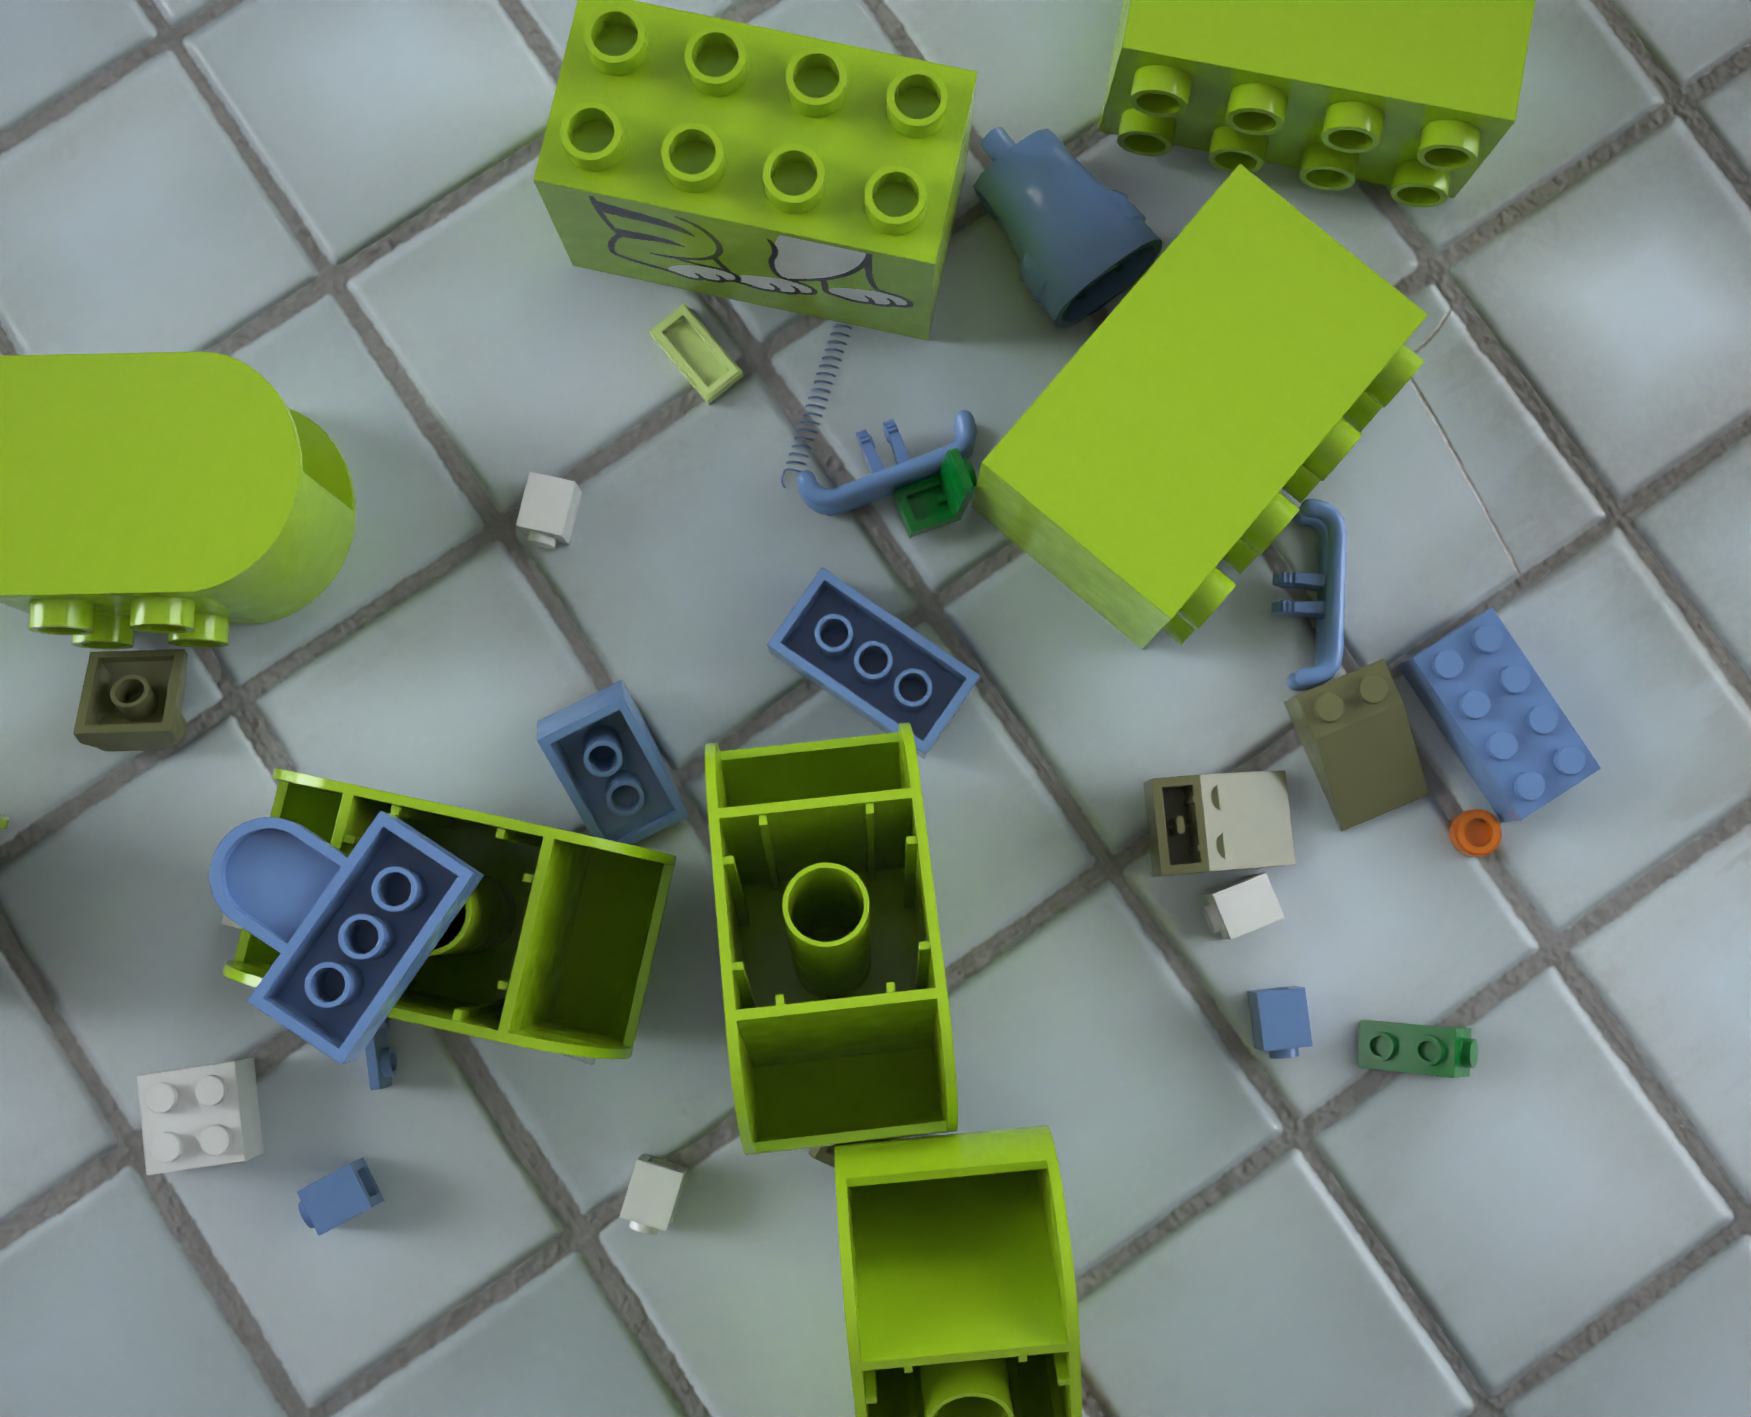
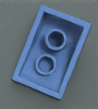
[537,680,690,845]

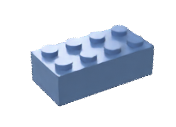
[767,567,980,759]
[1397,607,1601,823]

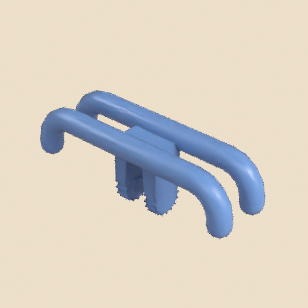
[797,410,977,516]
[1271,499,1347,691]

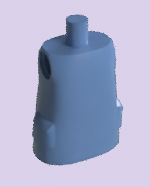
[973,127,1163,328]

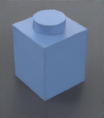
[1247,986,1313,1059]
[297,1157,384,1236]

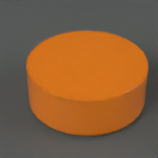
[1449,809,1502,857]

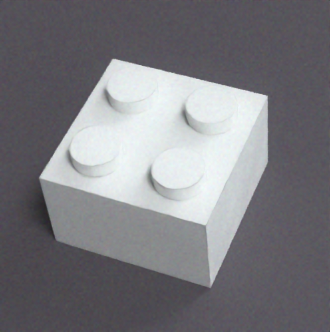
[137,1057,264,1176]

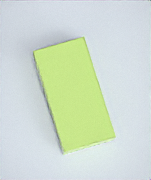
[649,303,744,405]

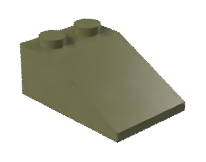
[1284,659,1429,831]

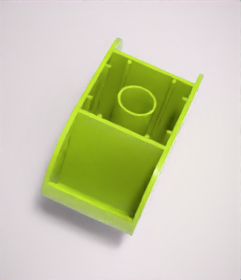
[0,351,356,650]
[705,722,958,1156]
[223,768,677,1059]
[835,1125,1082,1417]

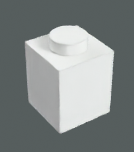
[516,471,582,549]
[1203,873,1285,940]
[619,1154,688,1235]

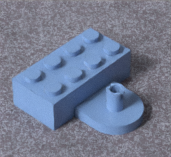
[209,811,484,1065]

